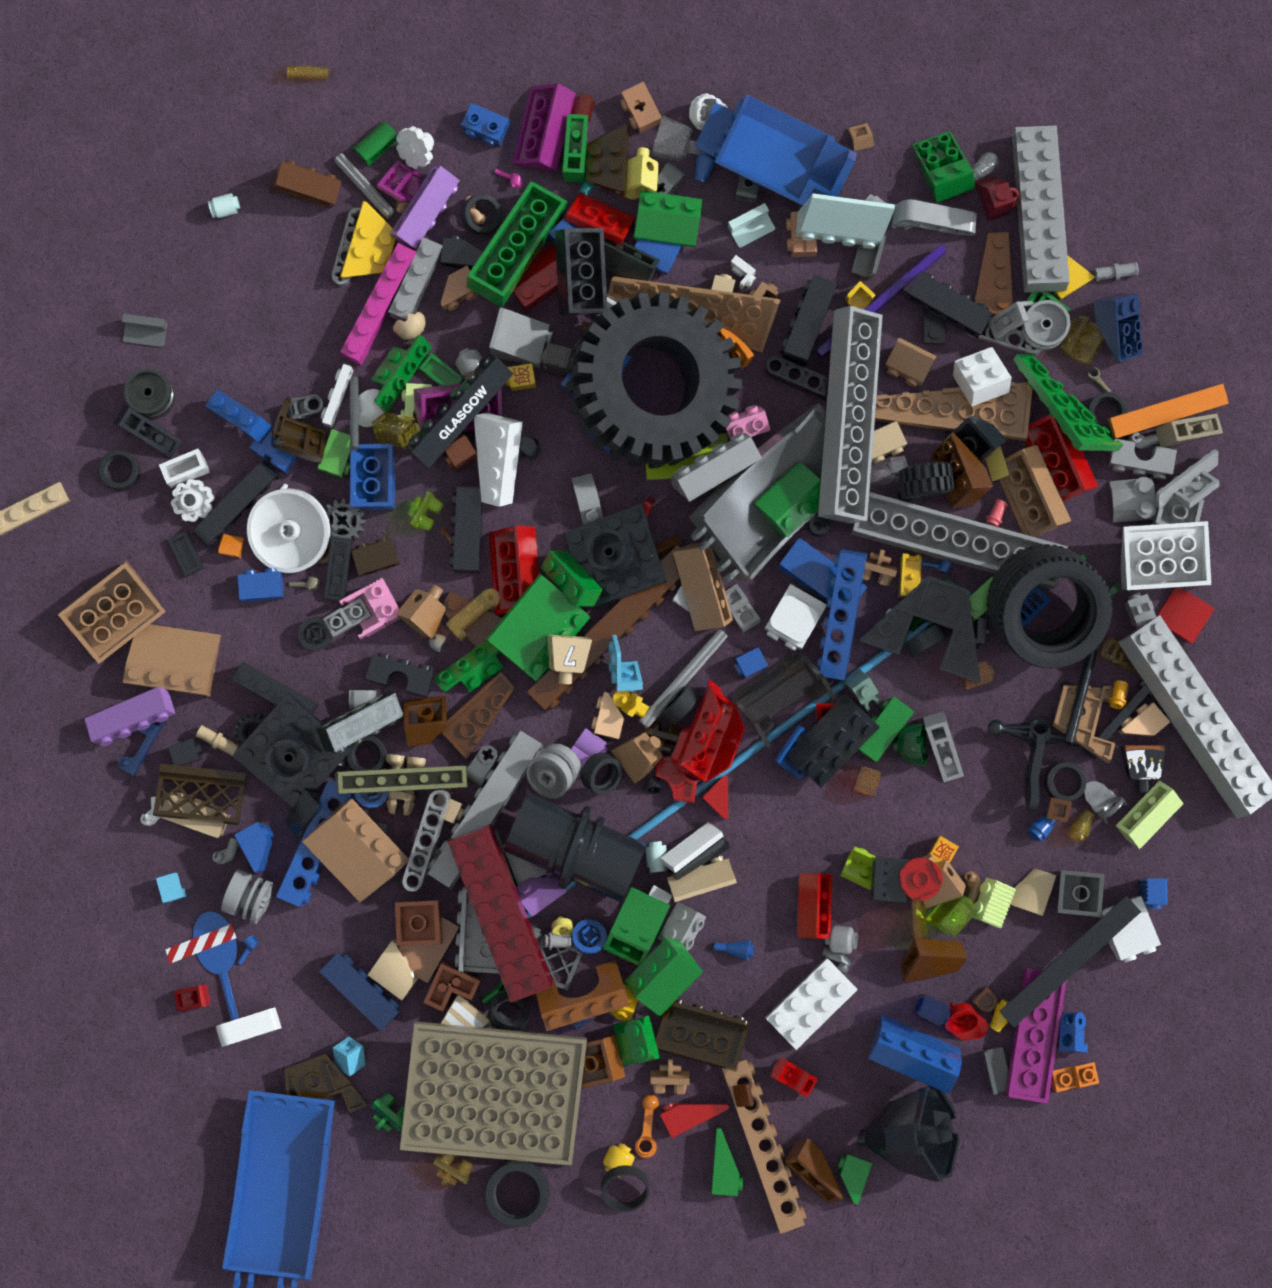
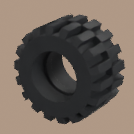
[898,462,954,498]

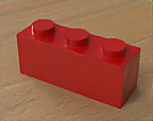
[797,873,832,939]

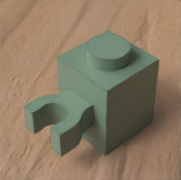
[843,669,880,712]

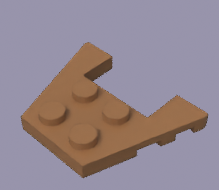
[1052,686,1129,763]

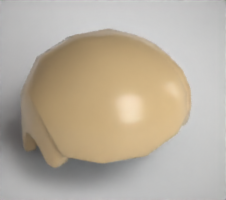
[393,312,425,340]

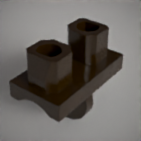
[644,721,681,753]

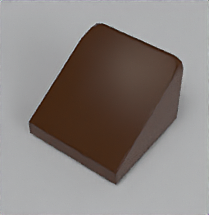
[733,1082,754,1107]

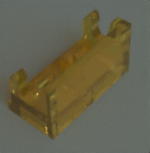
[371,412,418,448]

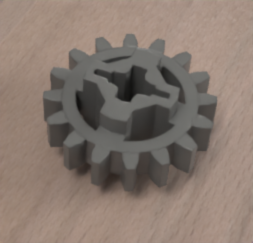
[325,499,366,539]

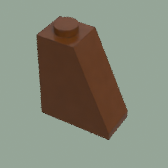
[900,938,967,982]

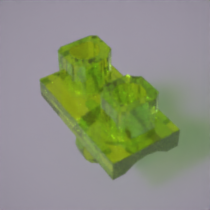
[406,491,443,531]

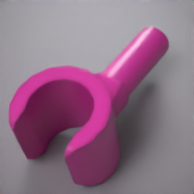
[495,169,522,188]

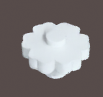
[396,126,434,169]
[171,479,215,522]

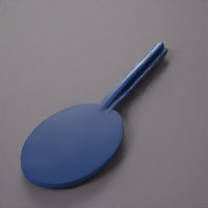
[193,911,239,1021]

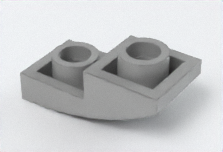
[323,598,372,637]

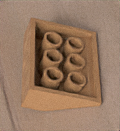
[58,561,166,664]
[123,624,221,697]
[302,797,409,902]

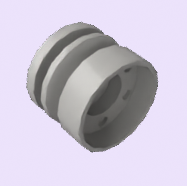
[221,870,273,924]

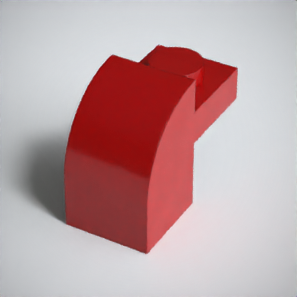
[770,1057,818,1098]

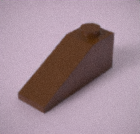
[784,1138,843,1203]

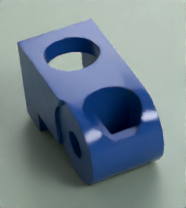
[1059,1012,1088,1053]

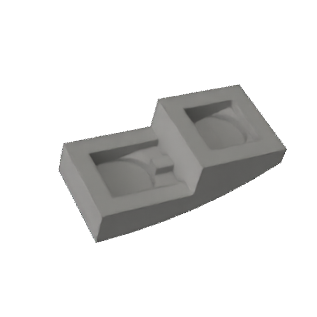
[725,584,761,633]

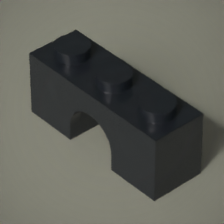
[365,653,435,698]

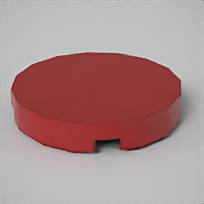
[899,857,943,901]

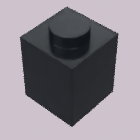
[168,738,204,766]

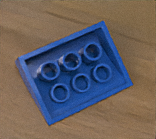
[869,1014,962,1094]

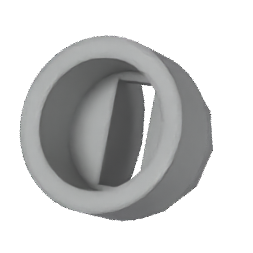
[429,634,447,652]

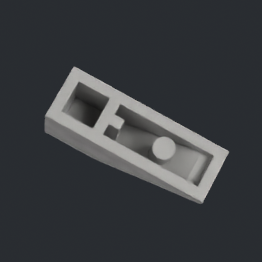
[923,711,964,782]

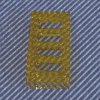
[1098,636,1137,674]

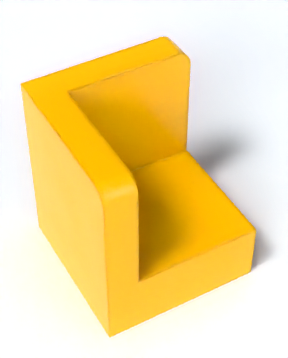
[844,281,875,310]

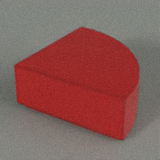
[643,496,656,515]

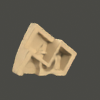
[1009,868,1056,916]
[368,939,418,1000]

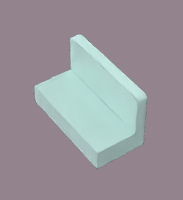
[728,203,775,248]

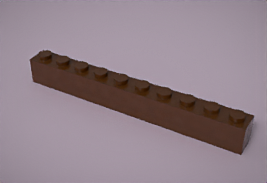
[527,545,680,711]

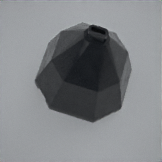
[857,1086,960,1182]

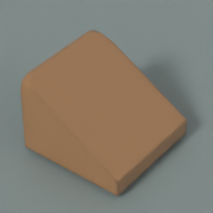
[848,123,874,151]

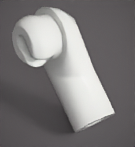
[141,797,162,826]

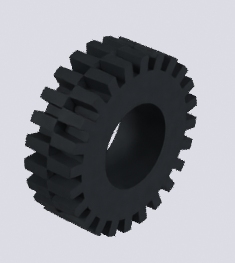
[566,292,742,469]

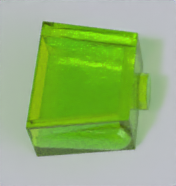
[926,896,977,937]

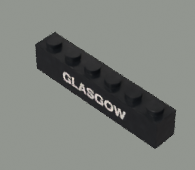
[406,353,514,468]

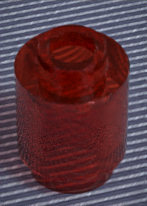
[571,93,595,122]

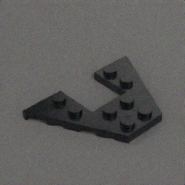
[859,576,981,684]

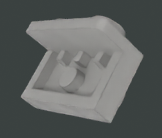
[658,902,706,951]

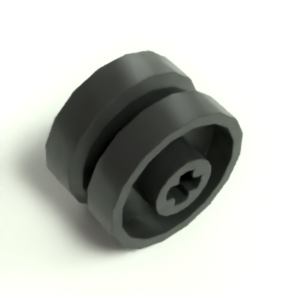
[124,368,175,419]

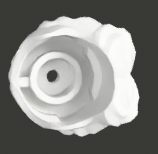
[689,93,728,130]

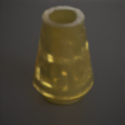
[1068,810,1095,843]

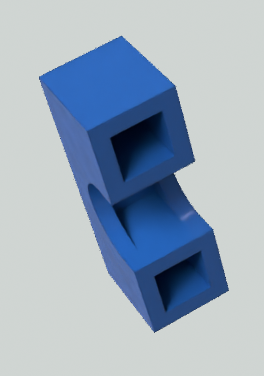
[205,389,272,443]

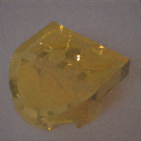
[1059,316,1105,367]

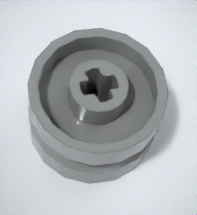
[1021,300,1070,350]
[526,744,582,799]

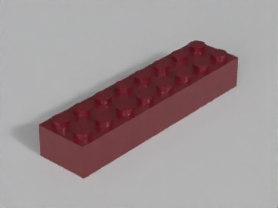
[448,823,553,1003]

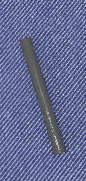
[350,377,359,451]

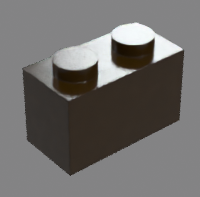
[352,537,401,577]

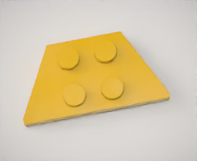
[340,201,396,279]

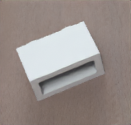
[159,449,210,488]

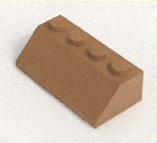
[999,445,1071,538]

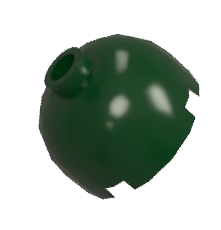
[893,724,928,766]

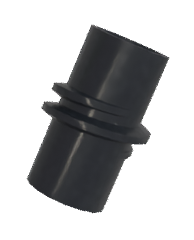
[503,793,647,903]

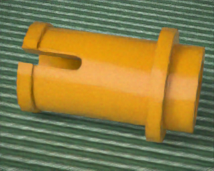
[1109,680,1128,709]

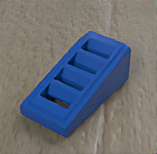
[1020,586,1051,628]

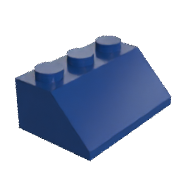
[350,444,395,511]

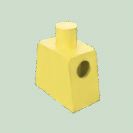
[616,147,658,199]

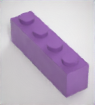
[390,166,460,249]
[85,686,175,746]

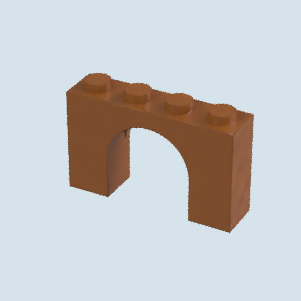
[536,960,630,1031]

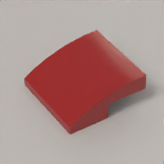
[1156,587,1214,644]

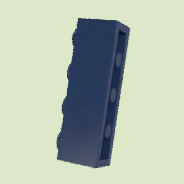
[319,952,401,1031]

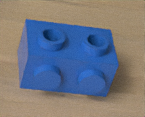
[461,103,510,147]

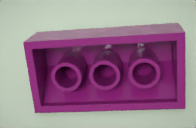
[512,83,576,172]
[414,384,502,431]

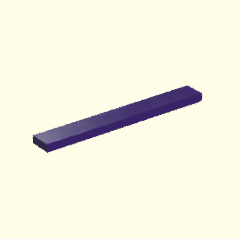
[816,245,947,360]

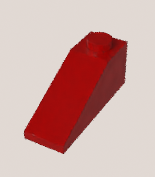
[660,1102,730,1138]

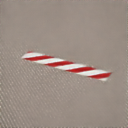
[166,924,236,964]

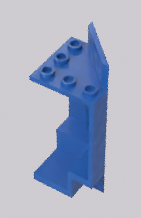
[694,95,857,205]

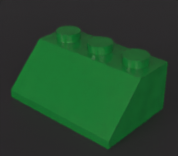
[634,190,702,248]
[753,461,821,537]
[624,938,703,1016]

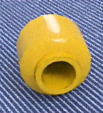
[603,1143,635,1177]

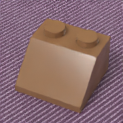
[884,338,936,387]

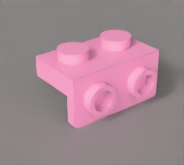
[725,405,770,441]

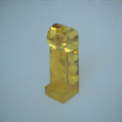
[446,588,500,642]

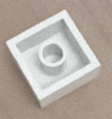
[953,347,1012,406]

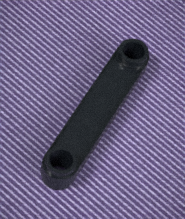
[1081,679,1153,760]

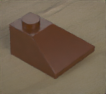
[404,696,447,747]

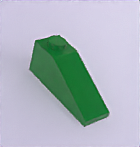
[563,114,588,183]
[711,1127,743,1196]

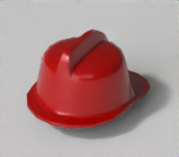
[945,1002,989,1041]

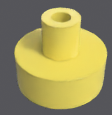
[551,916,573,935]

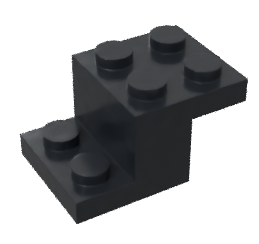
[870,856,910,902]

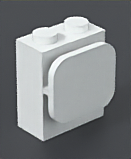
[764,584,827,651]
[1100,896,1161,962]

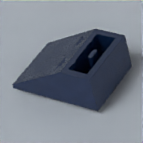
[1094,293,1143,363]

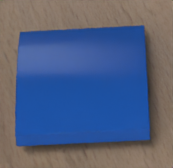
[635,240,682,275]

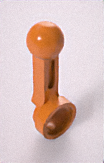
[635,1094,659,1158]

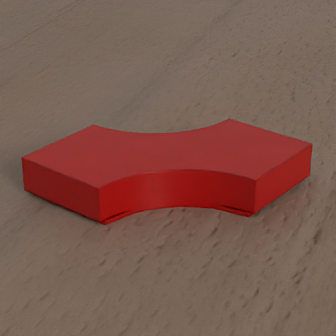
[655,756,698,804]

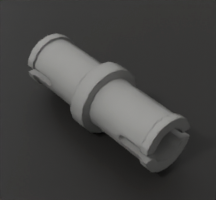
[1095,262,1139,281]

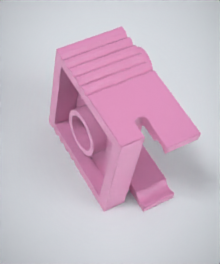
[340,578,400,639]

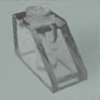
[870,456,908,489]

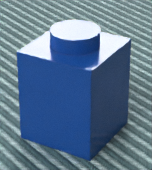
[734,647,768,679]

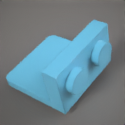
[608,635,643,692]

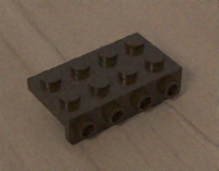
[655,999,749,1072]

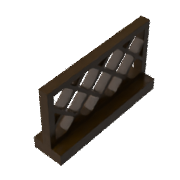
[153,764,246,825]

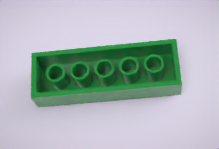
[466,181,567,307]

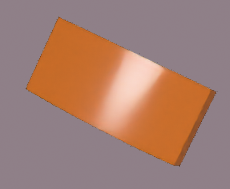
[717,328,754,369]
[1051,1062,1099,1092]

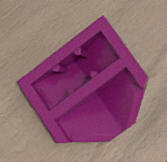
[377,160,421,202]

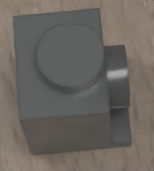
[735,175,759,204]

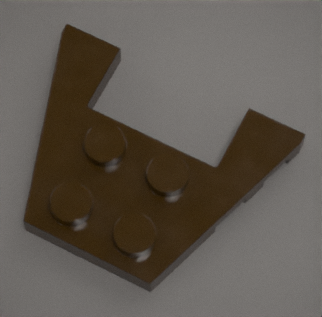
[285,1052,368,1113]

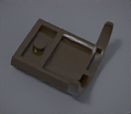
[271,397,327,464]

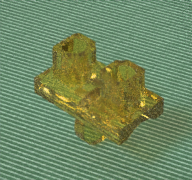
[433,1154,473,1187]

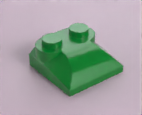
[612,1016,660,1066]

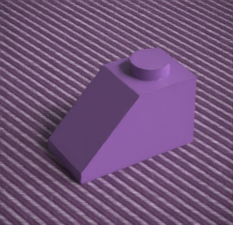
[516,877,566,916]

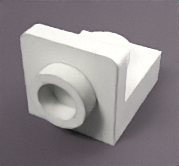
[730,255,756,290]

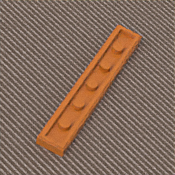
[1108,384,1229,439]

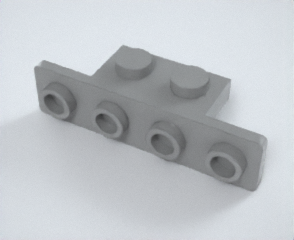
[1156,449,1219,509]

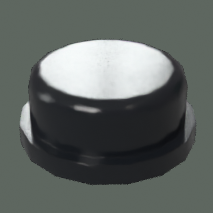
[298,617,333,651]

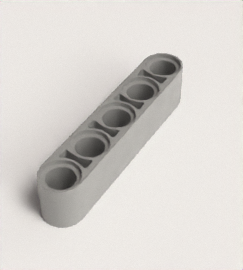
[402,789,450,891]

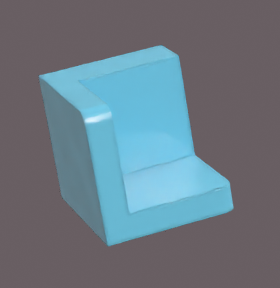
[156,873,187,903]
[333,1037,365,1076]

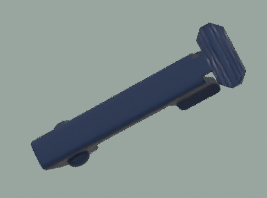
[118,720,168,776]

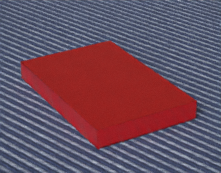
[564,193,636,245]

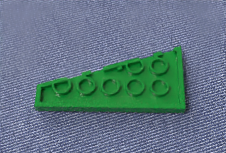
[1013,353,1123,451]

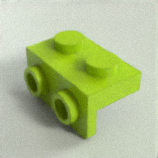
[840,847,875,890]

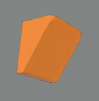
[218,534,244,558]

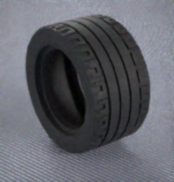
[986,544,1113,669]

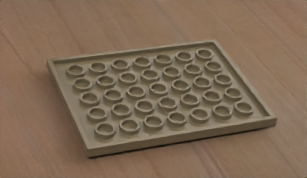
[400,1021,587,1165]

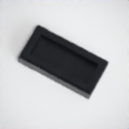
[167,531,205,577]

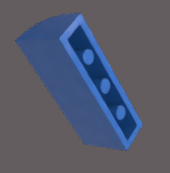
[778,538,867,617]

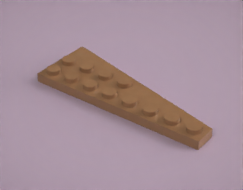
[607,276,780,353]
[875,382,1033,441]

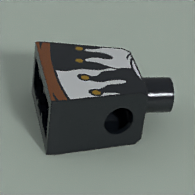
[1121,745,1165,793]

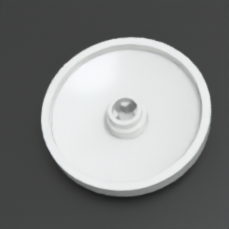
[247,488,330,573]

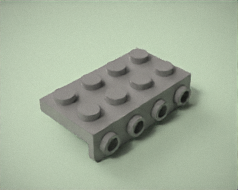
[455,886,499,973]

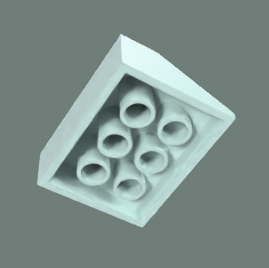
[796,194,895,249]

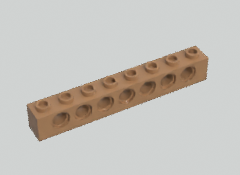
[722,1058,807,1234]

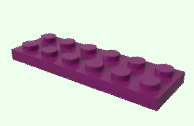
[1005,968,1067,1104]

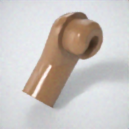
[964,871,982,903]

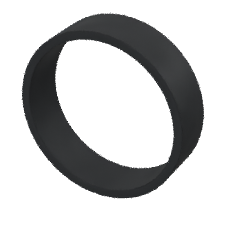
[601,1165,649,1212]

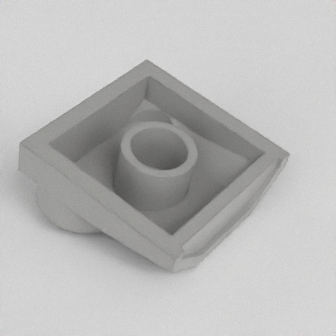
[1109,477,1156,523]
[1153,499,1204,525]

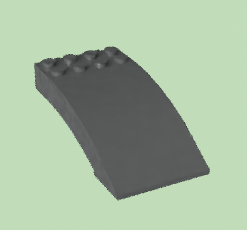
[689,403,826,583]

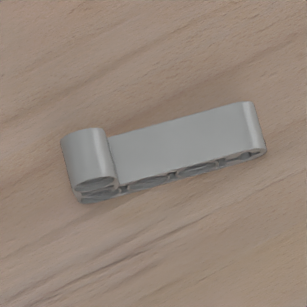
[892,200,977,236]

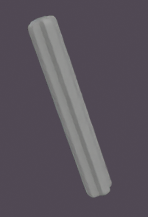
[334,153,395,219]

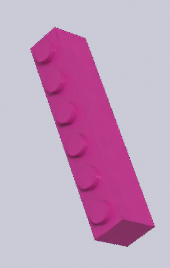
[340,243,416,366]

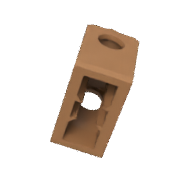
[396,584,445,639]
[611,733,662,783]
[922,854,966,908]

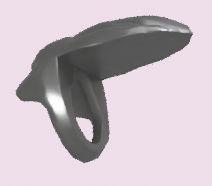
[1084,781,1127,824]

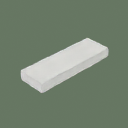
[660,822,723,873]

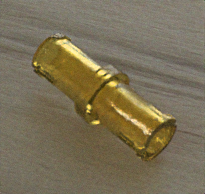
[287,64,329,81]

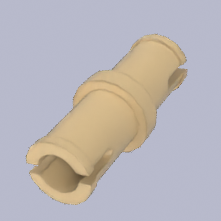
[196,725,239,757]

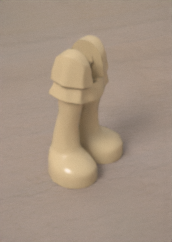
[386,754,426,815]

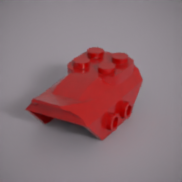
[671,679,746,783]

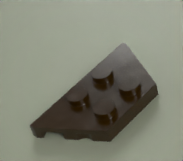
[585,124,629,196]

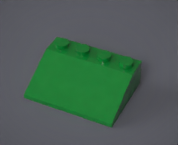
[486,574,590,682]

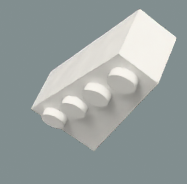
[474,413,523,507]

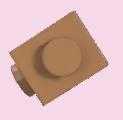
[749,281,779,299]

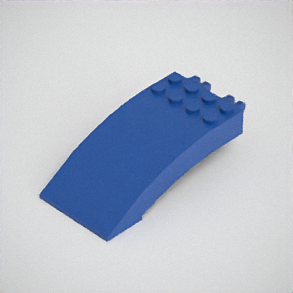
[222,1090,335,1288]

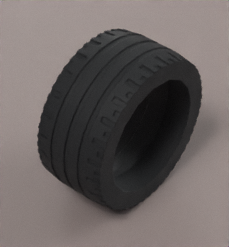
[484,1160,550,1227]

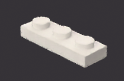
[321,364,353,428]

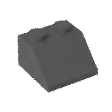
[1057,870,1105,917]

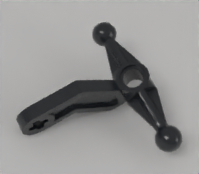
[988,719,1083,811]

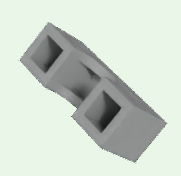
[1107,439,1177,480]

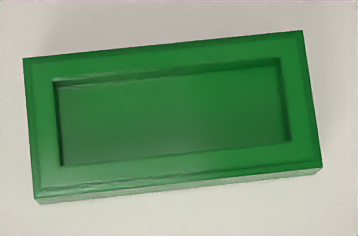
[418,353,464,386]

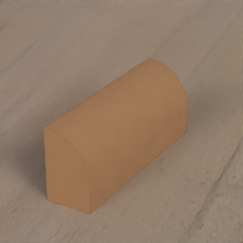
[673,542,733,631]

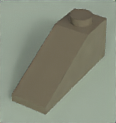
[1155,413,1223,448]

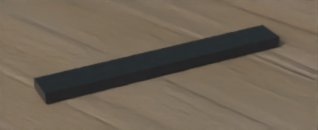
[999,896,1141,1027]

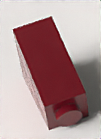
[975,177,1015,221]

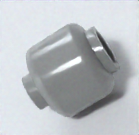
[455,348,482,378]
[825,925,858,954]

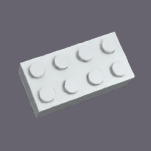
[765,958,858,1050]

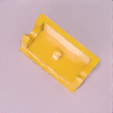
[898,554,922,598]

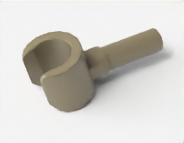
[1087,367,1111,392]
[289,576,320,590]

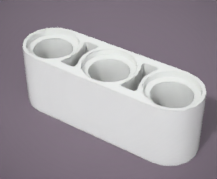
[215,1007,281,1047]

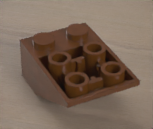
[931,433,993,509]

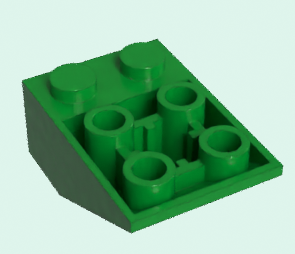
[912,131,975,203]
[603,887,670,966]

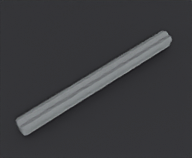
[639,630,727,728]

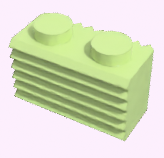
[972,877,1016,928]

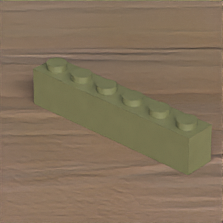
[335,766,467,795]

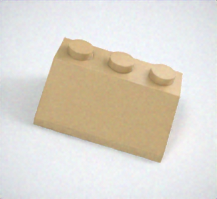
[667,856,737,902]

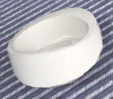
[359,389,386,427]

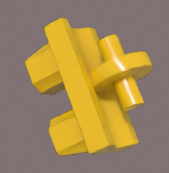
[612,690,649,717]

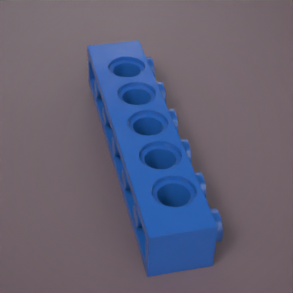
[817,549,867,680]
[276,780,355,907]

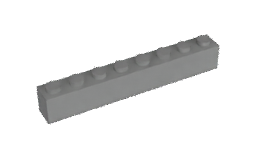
[427,731,543,890]

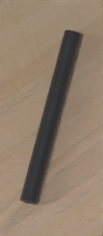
[1063,650,1098,746]

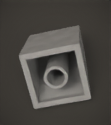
[489,308,553,368]

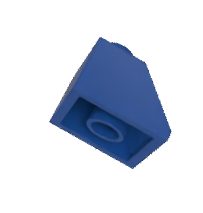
[235,822,274,873]

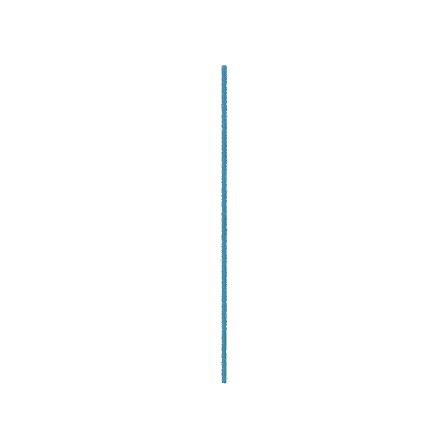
[525,591,971,919]

